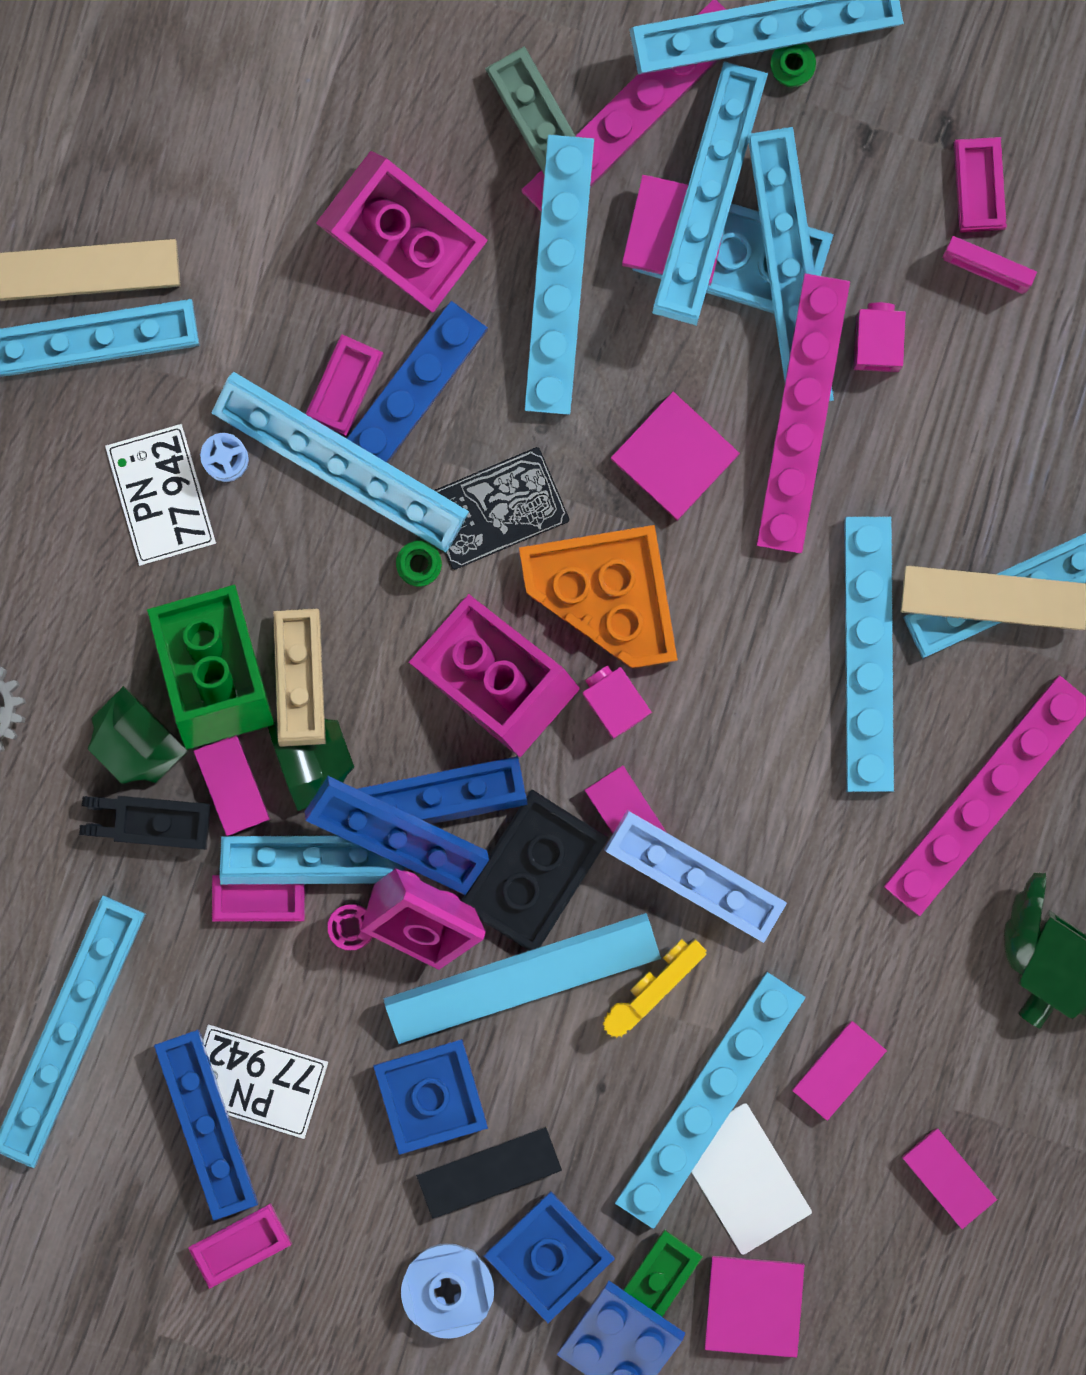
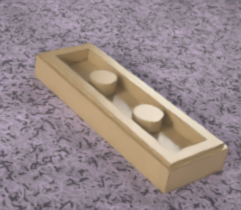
[273,609,326,747]

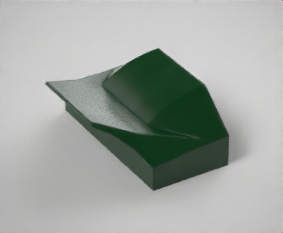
[87,686,189,784]
[268,719,354,811]

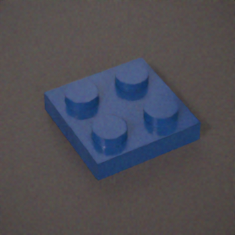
[373,1039,488,1155]
[484,1191,615,1323]
[557,1281,685,1375]

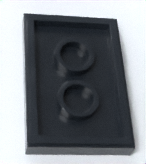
[461,789,609,951]

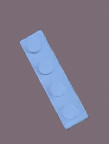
[604,810,787,943]

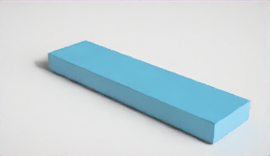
[220,836,405,885]

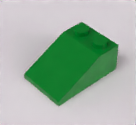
[147,584,275,750]

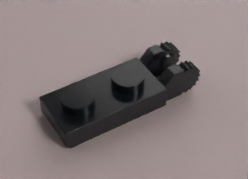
[79,796,211,850]

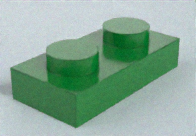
[623,1229,703,1317]

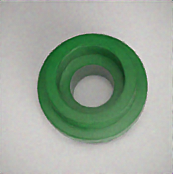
[770,44,816,87]
[396,541,442,587]

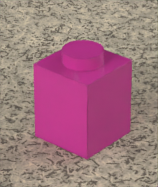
[854,302,906,372]
[582,665,652,740]

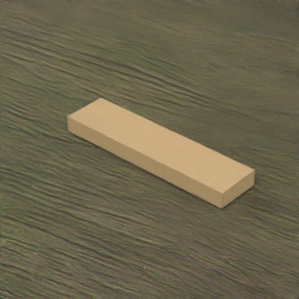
[0,239,181,301]
[900,566,1086,631]

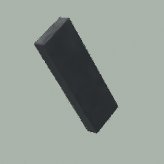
[416,1126,562,1219]

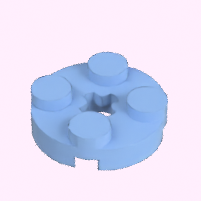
[401,1244,494,1338]

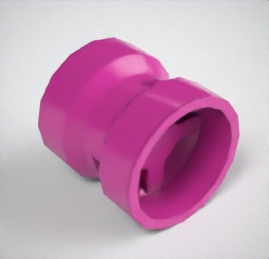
[328,904,373,950]

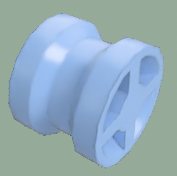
[200,433,249,482]

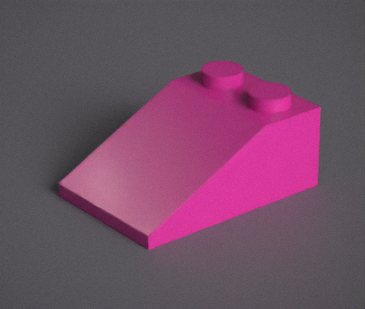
[316,151,488,312]
[409,594,580,757]

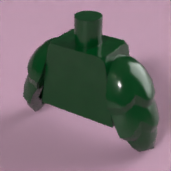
[1004,873,1086,1029]

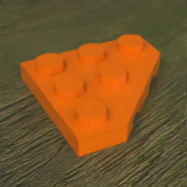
[519,525,678,669]

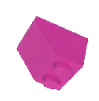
[360,868,486,970]

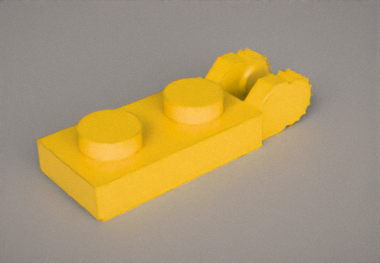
[603,938,707,1038]

